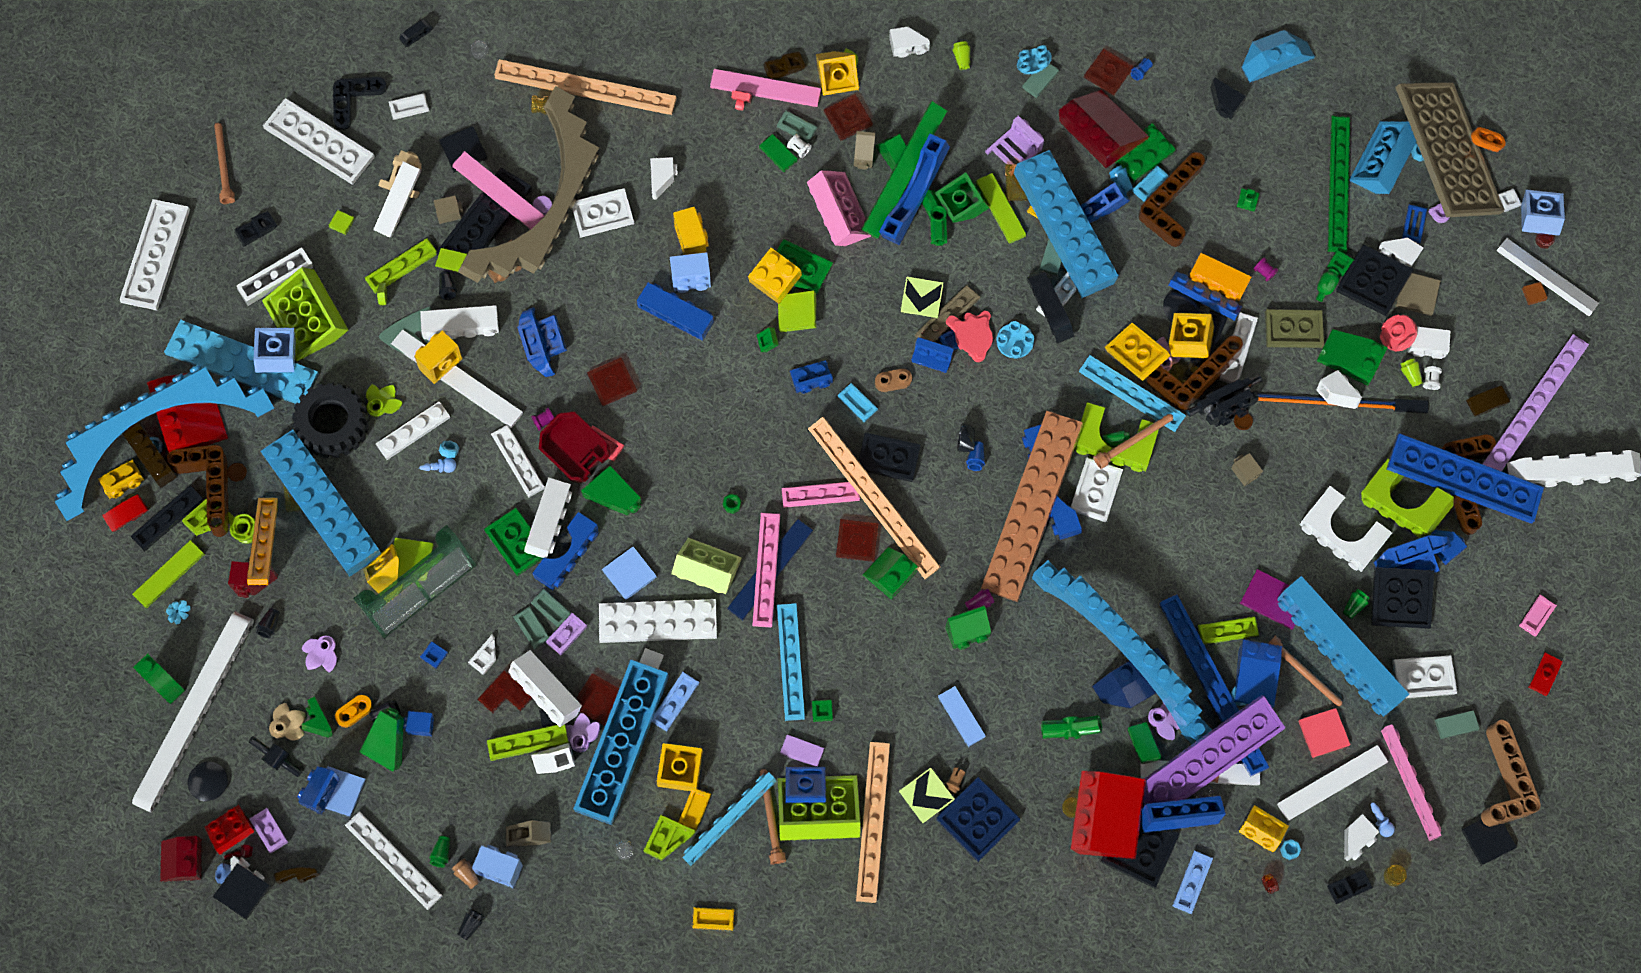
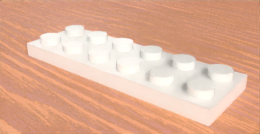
[263,98,375,185]
[120,199,190,310]
[599,599,717,643]

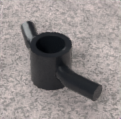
[249,736,303,777]

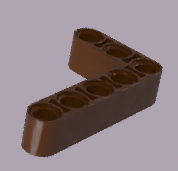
[1138,152,1205,247]
[1146,336,1243,410]
[1441,434,1496,535]
[167,445,229,537]

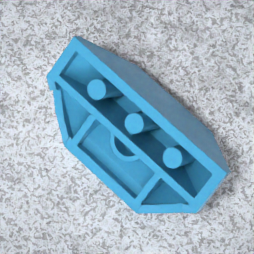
[1242,30,1315,82]

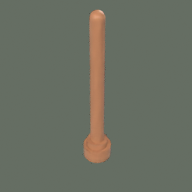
[215,123,235,204]
[1093,414,1173,469]
[1268,636,1342,706]
[760,769,786,864]

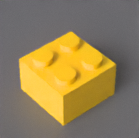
[673,206,709,255]
[748,248,802,304]
[1169,313,1214,358]
[414,330,462,384]
[657,743,703,792]

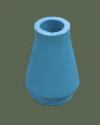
[1109,165,1133,193]

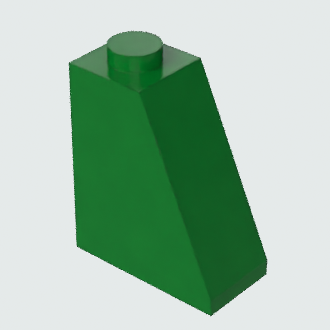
[875,134,913,184]
[581,466,642,516]
[133,654,185,705]
[359,708,404,772]

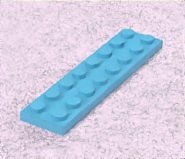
[164,320,319,404]

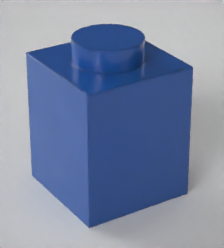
[404,711,434,736]

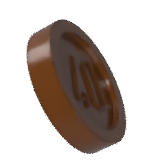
[1234,414,1253,430]
[228,463,247,482]

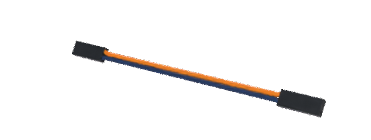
[1192,386,1428,414]

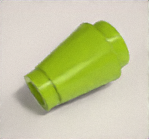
[952,42,970,70]
[1400,358,1423,387]

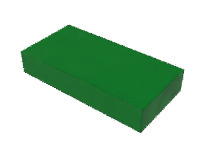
[759,134,797,172]
[1127,722,1161,765]

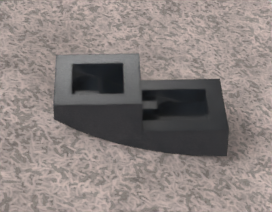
[234,211,277,247]
[1327,870,1373,904]

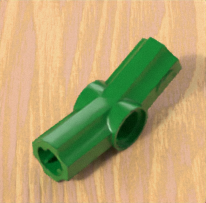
[922,190,947,246]
[1041,715,1103,740]

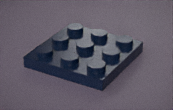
[936,777,1021,862]

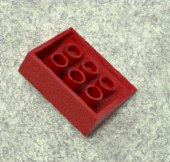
[147,373,228,453]
[1071,771,1146,859]

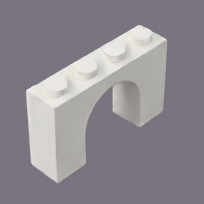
[1299,486,1392,572]

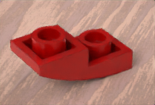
[102,494,149,532]

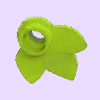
[366,384,402,417]

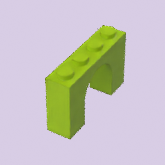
[1074,402,1159,472]
[1361,459,1454,537]

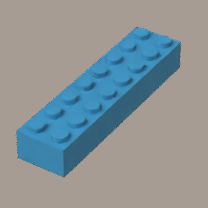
[1014,150,1118,298]
[261,430,381,577]
[1277,576,1410,717]
[573,660,669,825]

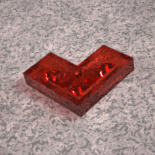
[477,671,533,714]

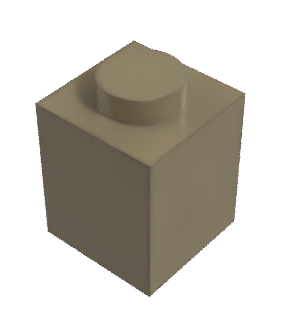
[433,196,463,224]
[1231,453,1263,486]

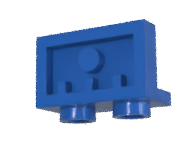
[911,337,954,373]
[790,360,833,394]

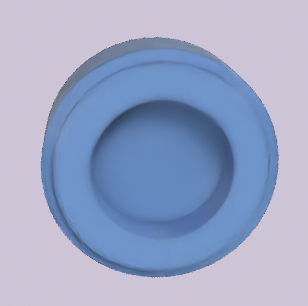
[215,863,231,884]

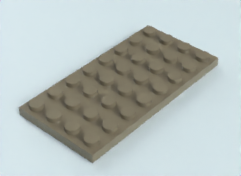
[1395,83,1504,218]

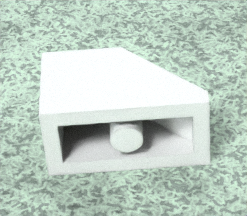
[651,157,677,199]

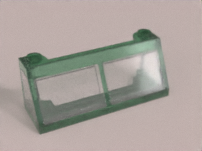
[353,525,476,639]

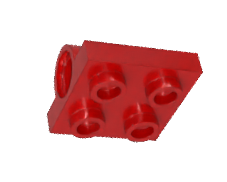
[204,805,255,855]

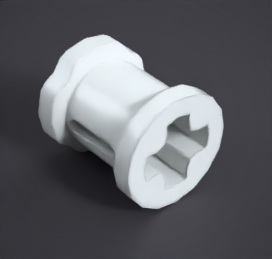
[787,134,812,158]
[1423,366,1442,390]

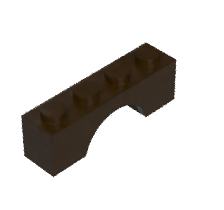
[122,422,177,488]

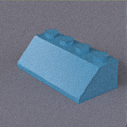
[1349,122,1416,194]

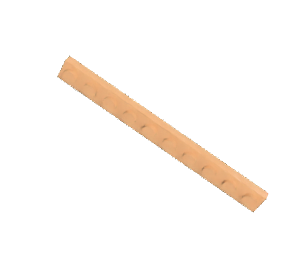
[494,59,676,115]
[808,417,941,579]

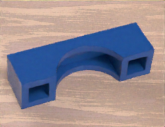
[532,512,599,591]

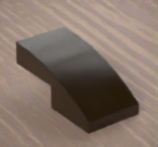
[763,52,805,80]
[1466,386,1510,417]
[273,868,320,884]

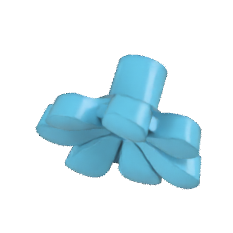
[166,600,190,624]

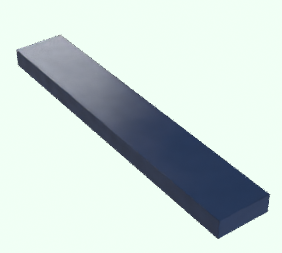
[727,519,813,621]

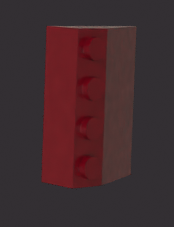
[1059,90,1149,168]

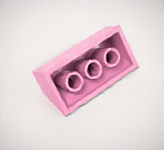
[807,170,871,246]

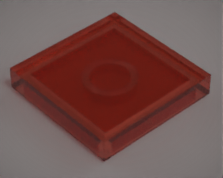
[1084,48,1134,96]
[823,94,873,141]
[587,358,637,407]
[836,519,878,562]
[576,673,619,726]

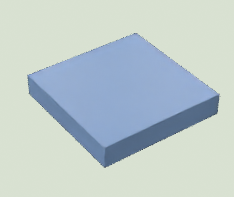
[602,547,657,600]
[325,766,365,817]

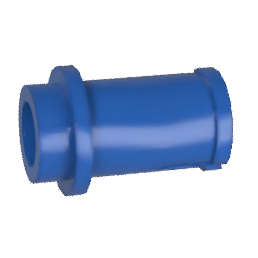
[1131,58,1153,81]

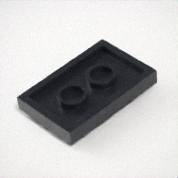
[858,432,921,482]

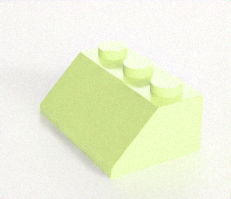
[672,538,742,594]

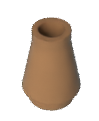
[452,858,480,889]

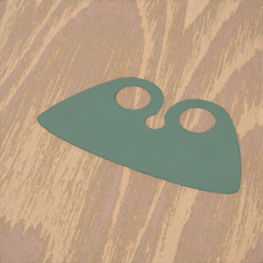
[379,307,431,354]

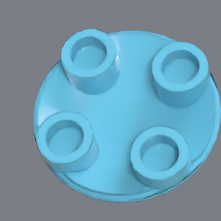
[1017,45,1052,74]
[996,321,1034,358]

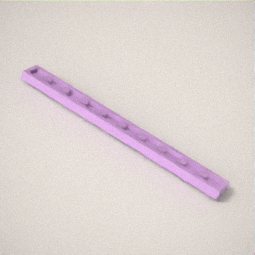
[1483,334,1589,471]

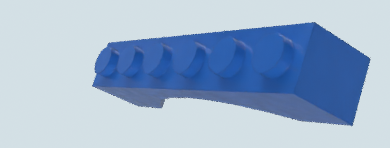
[879,134,950,245]
[1022,425,1082,540]

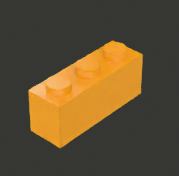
[1189,253,1251,301]

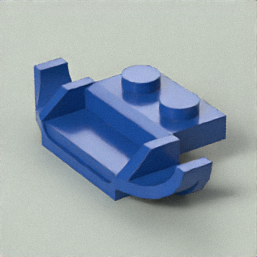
[517,307,567,377]
[1374,535,1451,573]

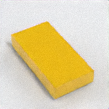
[678,789,711,832]
[693,907,734,930]

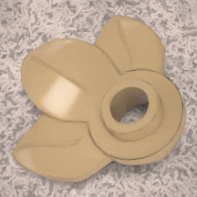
[269,703,306,741]

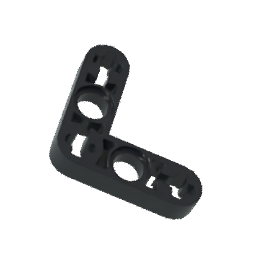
[333,77,387,130]

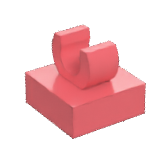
[731,91,752,110]

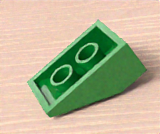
[1317,329,1388,386]

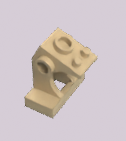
[378,151,422,199]

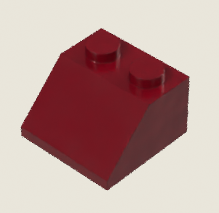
[228,561,278,598]
[160,836,202,882]

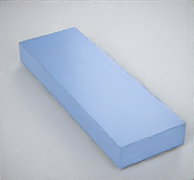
[652,672,699,732]
[938,686,985,747]
[1173,850,1213,914]

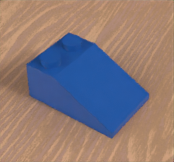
[1234,640,1282,708]
[297,766,340,815]

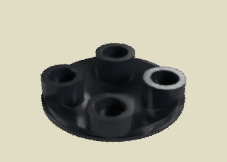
[1163,290,1200,322]
[187,762,228,802]

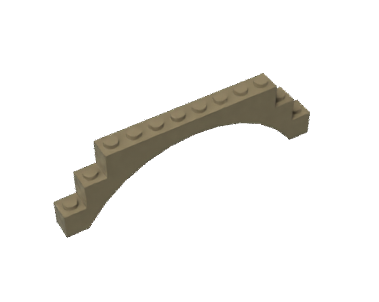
[458,86,599,283]

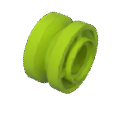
[229,514,255,544]

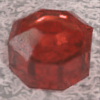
[1536,233,1555,249]
[1262,873,1279,894]

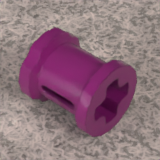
[1253,257,1278,282]
[531,408,554,431]

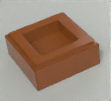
[1522,282,1548,305]

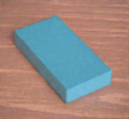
[1132,166,1169,202]
[838,383,878,422]

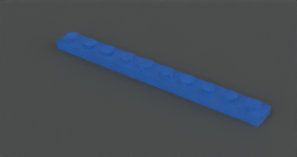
[1159,595,1269,777]

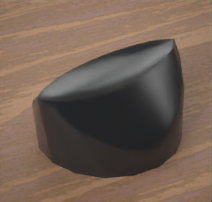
[957,423,975,452]

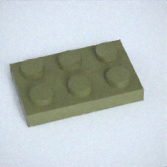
[1265,309,1324,348]

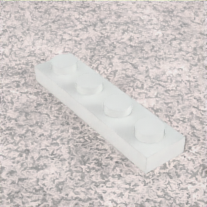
[376,402,450,460]

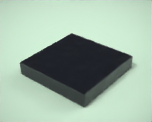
[439,126,488,173]
[1461,814,1517,866]
[213,863,271,920]

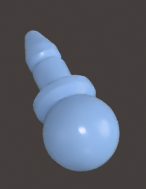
[420,458,456,473]
[1371,802,1395,837]

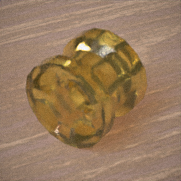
[531,95,548,114]
[1384,865,1407,887]

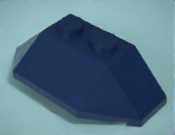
[1092,648,1168,709]

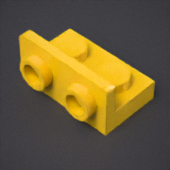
[98,460,144,499]
[1239,805,1289,852]

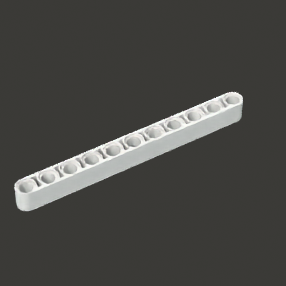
[132,611,254,812]

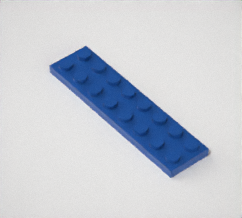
[1386,434,1544,524]

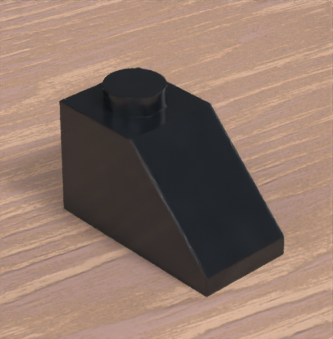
[1210,78,1246,120]

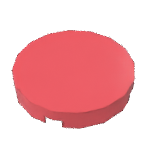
[1380,315,1417,352]

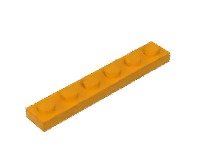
[247,498,278,585]

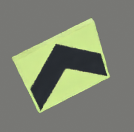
[901,277,943,318]
[899,768,955,823]

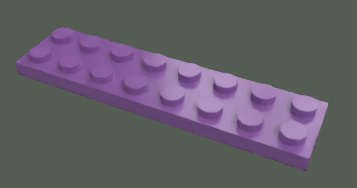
[1143,695,1285,805]

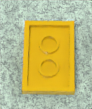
[1105,323,1170,381]

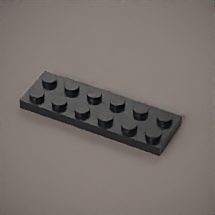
[436,167,532,256]

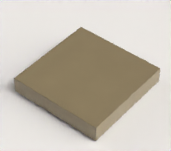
[1395,273,1440,316]

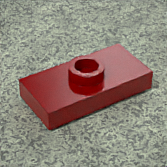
[1528,653,1563,696]

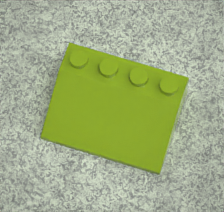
[262,267,349,361]
[778,775,860,840]

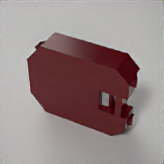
[539,412,610,482]

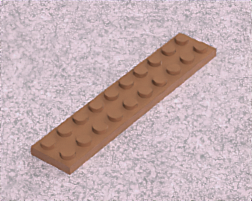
[981,411,1083,602]

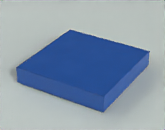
[786,767,826,803]

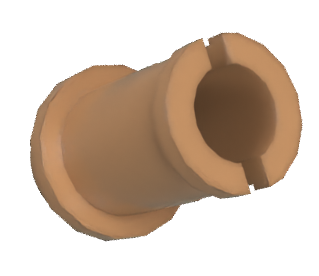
[945,768,965,795]

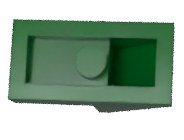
[301,697,332,738]

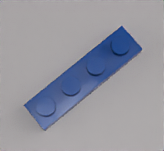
[1168,272,1243,321]

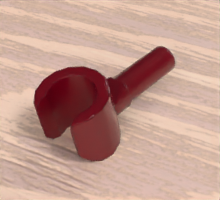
[224,845,253,860]

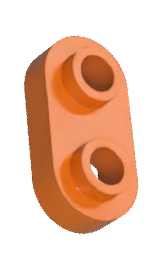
[1471,127,1506,152]

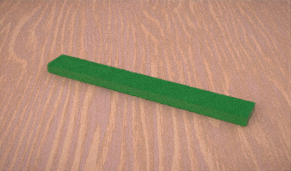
[861,101,947,239]
[1327,116,1350,253]

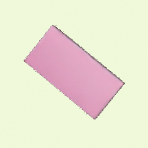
[1519,595,1557,637]

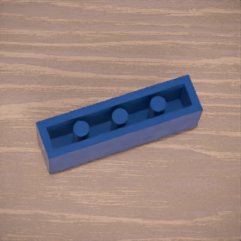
[637,283,714,341]
[1141,796,1226,832]

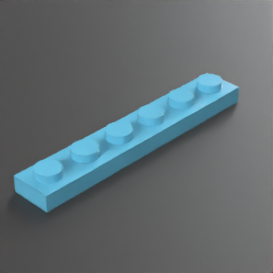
[1079,355,1186,432]
[777,604,805,721]
[682,772,776,866]

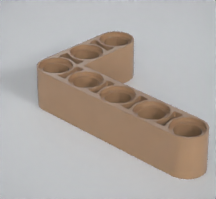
[1481,720,1541,826]

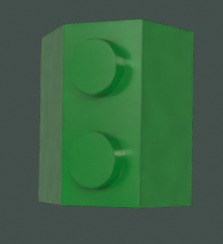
[935,172,989,223]
[863,547,918,600]
[945,606,991,650]

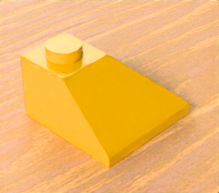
[816,51,859,95]
[363,544,399,597]

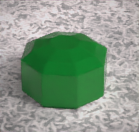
[723,494,742,514]

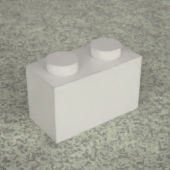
[1408,327,1450,359]

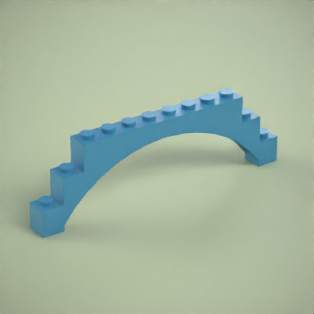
[55,364,274,521]
[1032,560,1212,744]

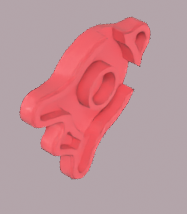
[946,311,993,362]

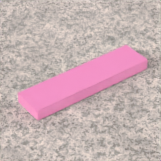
[782,482,860,508]

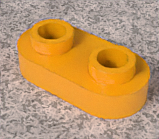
[335,695,373,728]

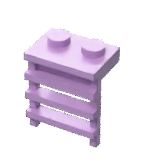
[985,116,1044,177]

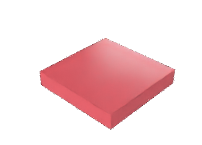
[1298,708,1350,758]

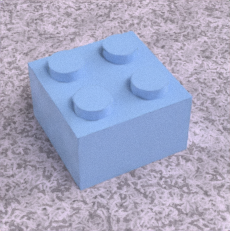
[1521,190,1565,235]
[670,253,711,293]
[253,328,296,372]
[472,845,523,888]

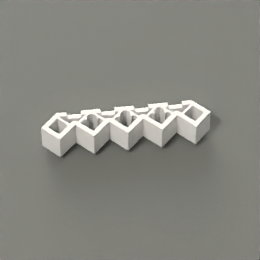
[1507,450,1641,487]

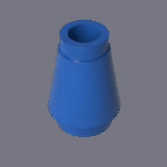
[966,441,985,471]

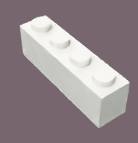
[236,247,313,306]
[420,305,499,341]
[524,477,572,558]
[508,650,582,727]

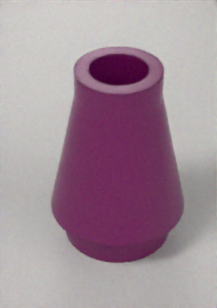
[965,589,995,611]

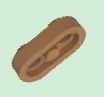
[875,369,912,392]

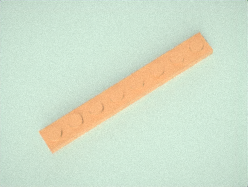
[856,742,890,903]

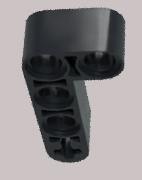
[1027,270,1074,344]

